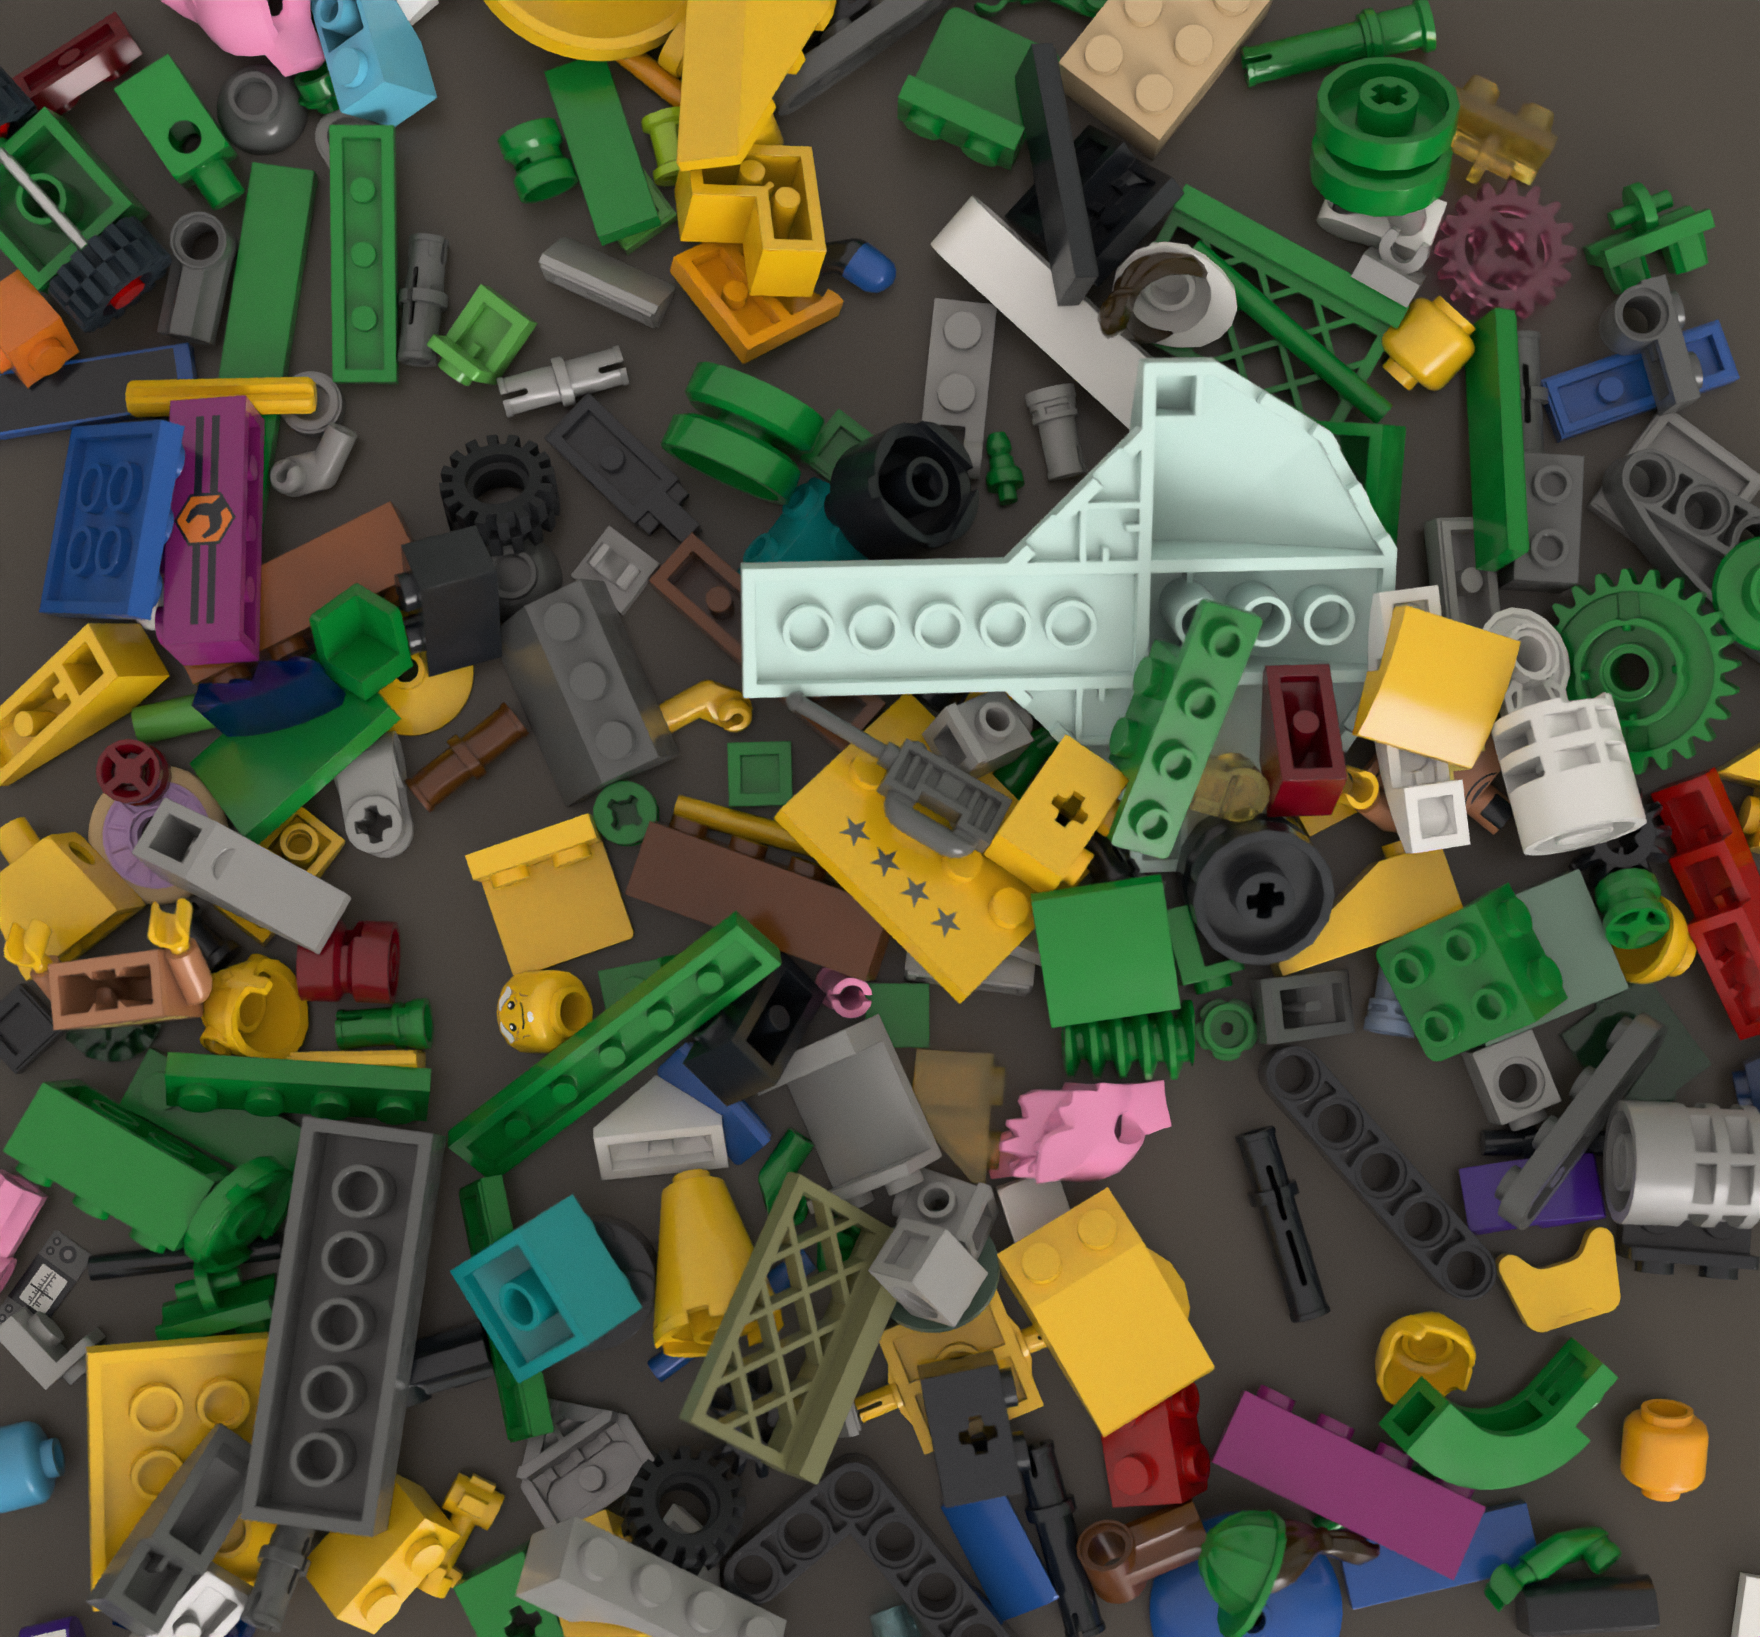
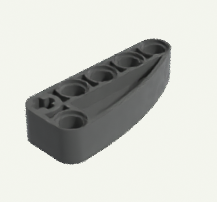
[1602,449,1760,664]

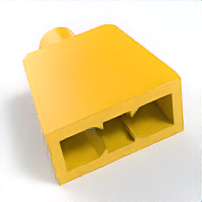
[0,817,146,981]

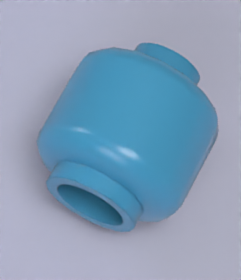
[0,1421,65,1514]

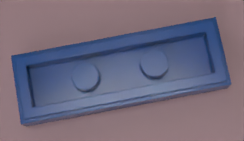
[1541,319,1740,443]
[1339,1499,1536,1610]

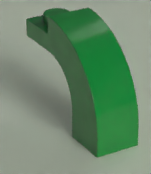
[1378,1337,1619,1490]

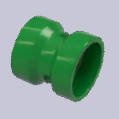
[497,117,579,204]

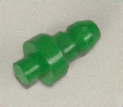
[985,432,1025,505]

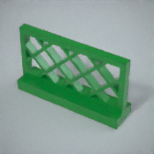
[1150,184,1410,422]

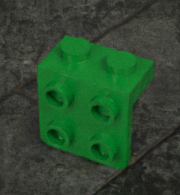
[897,7,1060,171]
[1376,882,1568,1062]

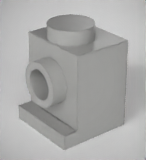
[922,691,1034,779]
[892,1167,999,1261]

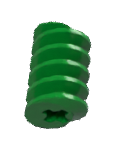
[1061,1000,1195,1080]

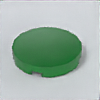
[184,1155,293,1274]

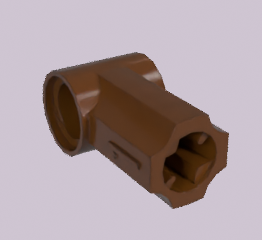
[1076,1498,1207,1604]

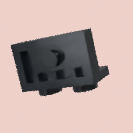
[1615,1220,1759,1280]

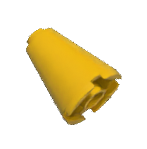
[653,1169,784,1358]

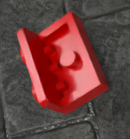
[1100,1382,1210,1508]

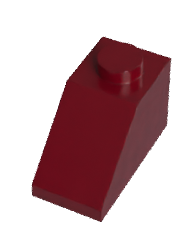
[1259,664,1347,817]

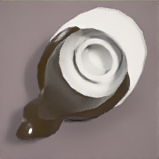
[1097,242,1237,348]

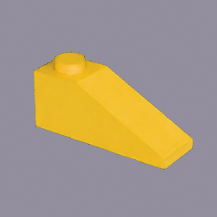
[0,623,170,786]
[1270,840,1463,977]

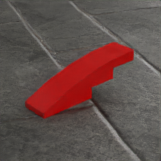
[1650,767,1760,1041]

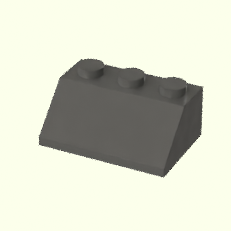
[500,579,681,807]

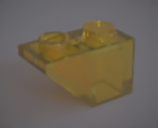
[913,1048,1005,1184]

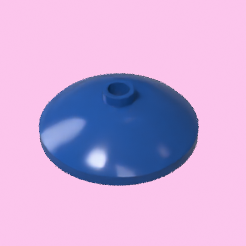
[1149,1510,1343,1637]

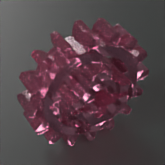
[1434,180,1577,319]

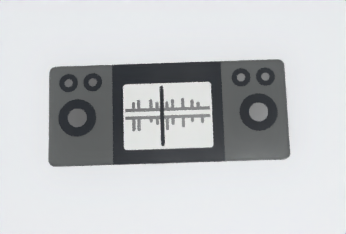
[0,1230,91,1325]

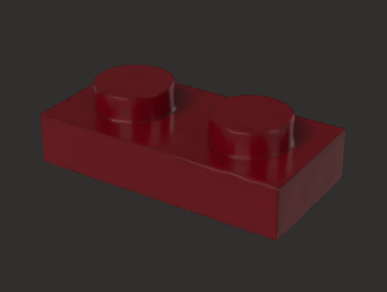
[12,11,143,115]

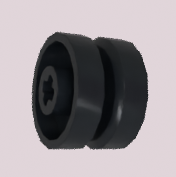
[1176,802,1335,966]

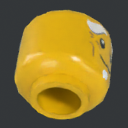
[496,970,593,1054]

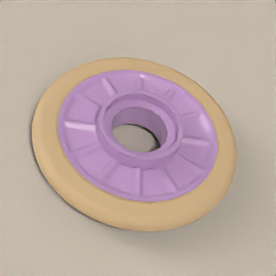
[88,766,228,905]

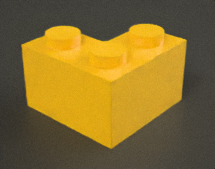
[674,144,827,297]

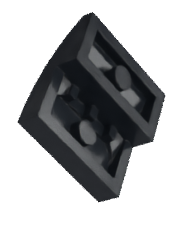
[1005,125,1184,287]

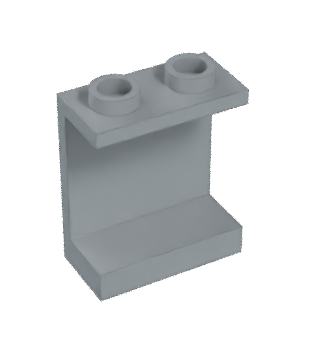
[758,1014,943,1214]

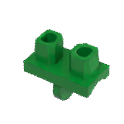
[1583,181,1715,295]
[155,1262,277,1341]

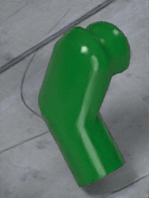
[758,1127,815,1227]

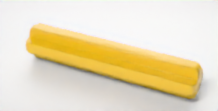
[125,377,317,417]

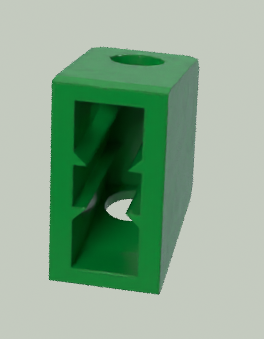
[114,54,245,211]

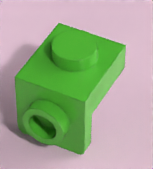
[426,284,538,386]

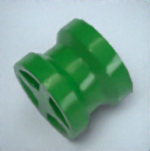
[593,781,660,847]
[1594,868,1670,949]

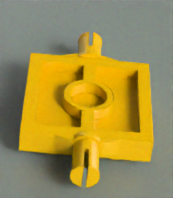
[854,1289,1046,1455]

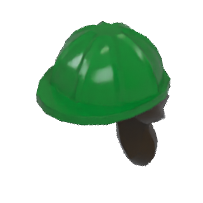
[1198,1510,1380,1637]

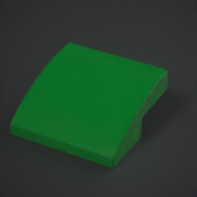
[1030,874,1181,1028]

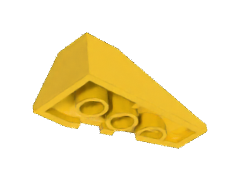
[676,0,836,171]

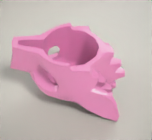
[161,0,325,77]
[988,1079,1172,1184]

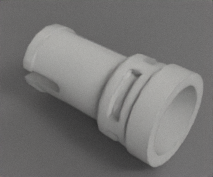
[1024,383,1088,481]

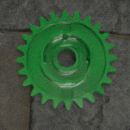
[1551,568,1742,775]

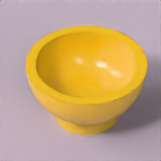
[1611,896,1696,984]

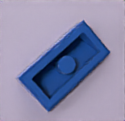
[657,1041,773,1165]
[940,1496,1059,1621]

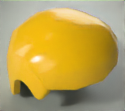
[1375,1311,1476,1405]

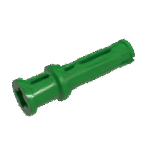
[1240,0,1436,88]

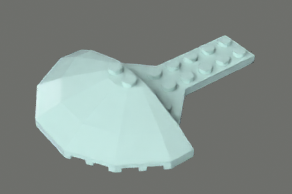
[741,357,1397,873]

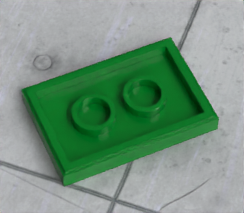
[189,651,401,845]

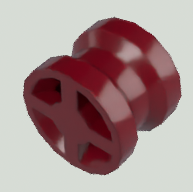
[96,739,172,807]

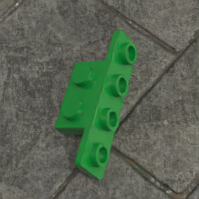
[1108,598,1263,859]

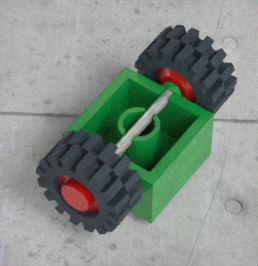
[0,66,172,333]

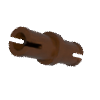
[404,702,530,813]

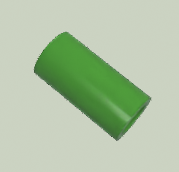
[131,690,218,744]

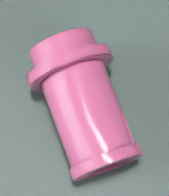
[814,966,872,1019]

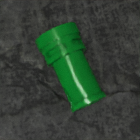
[335,998,434,1051]

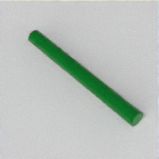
[1193,240,1393,424]

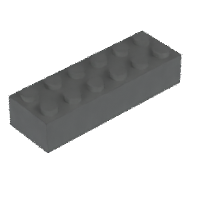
[240,1116,447,1537]

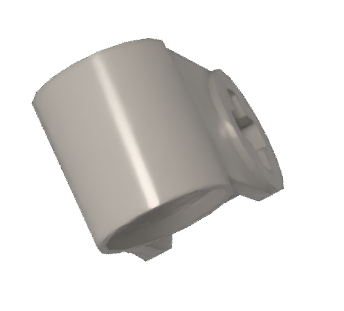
[334,731,414,858]

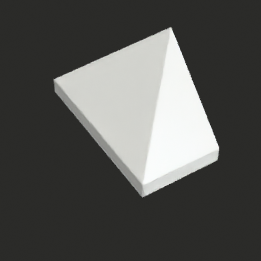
[593,1075,729,1181]

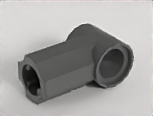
[157,212,239,346]

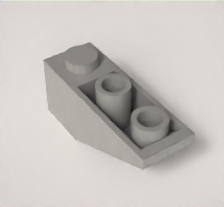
[131,797,351,954]

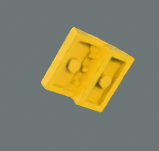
[1352,605,1521,769]

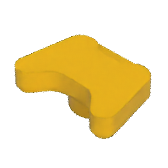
[1495,1226,1621,1332]

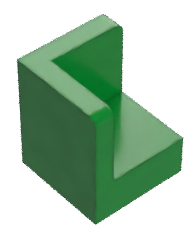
[309,582,413,701]

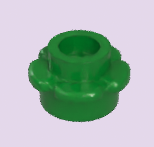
[294,60,339,114]
[1195,998,1258,1061]

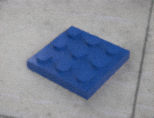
[39,420,185,620]

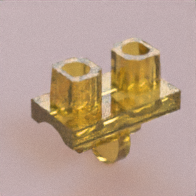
[1451,75,1558,186]

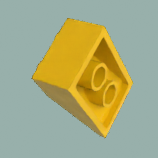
[996,1187,1215,1438]

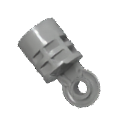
[1603,1100,1760,1229]

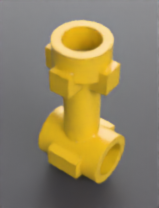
[417,1472,505,1599]

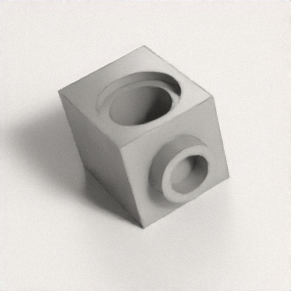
[1460,1029,1561,1131]
[868,1217,988,1327]

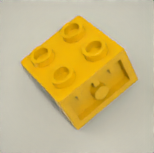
[465,813,634,976]

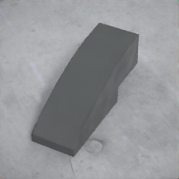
[86,1423,251,1636]

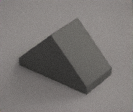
[1249,969,1355,1045]

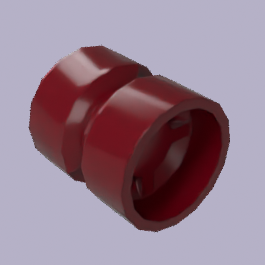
[296,920,401,1004]

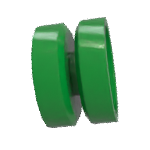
[1309,57,1460,217]
[661,361,825,505]

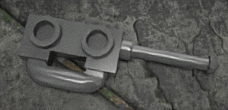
[786,691,1012,858]

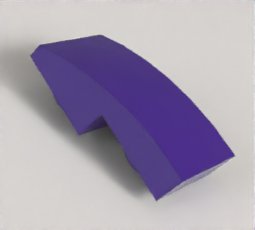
[1459,1153,1606,1236]

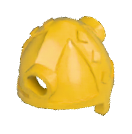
[199,954,309,1059]

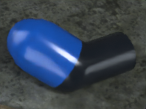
[819,238,896,293]

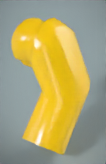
[658,679,753,733]

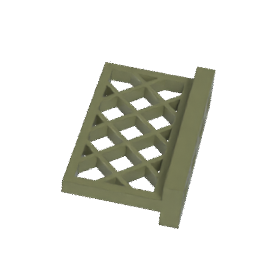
[679,1172,897,1485]

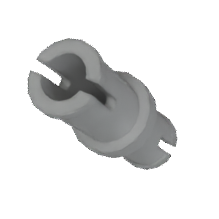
[496,345,629,418]

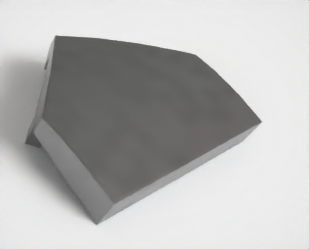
[516,1398,656,1528]

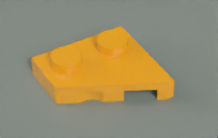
[669,242,844,364]

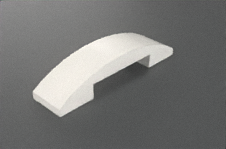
[1368,585,1470,854]

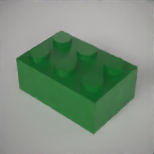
[2,1078,234,1254]

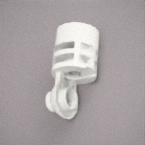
[1482,607,1647,856]

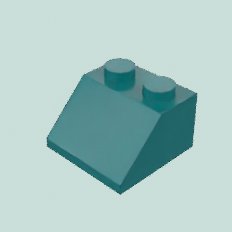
[450,1194,643,1384]

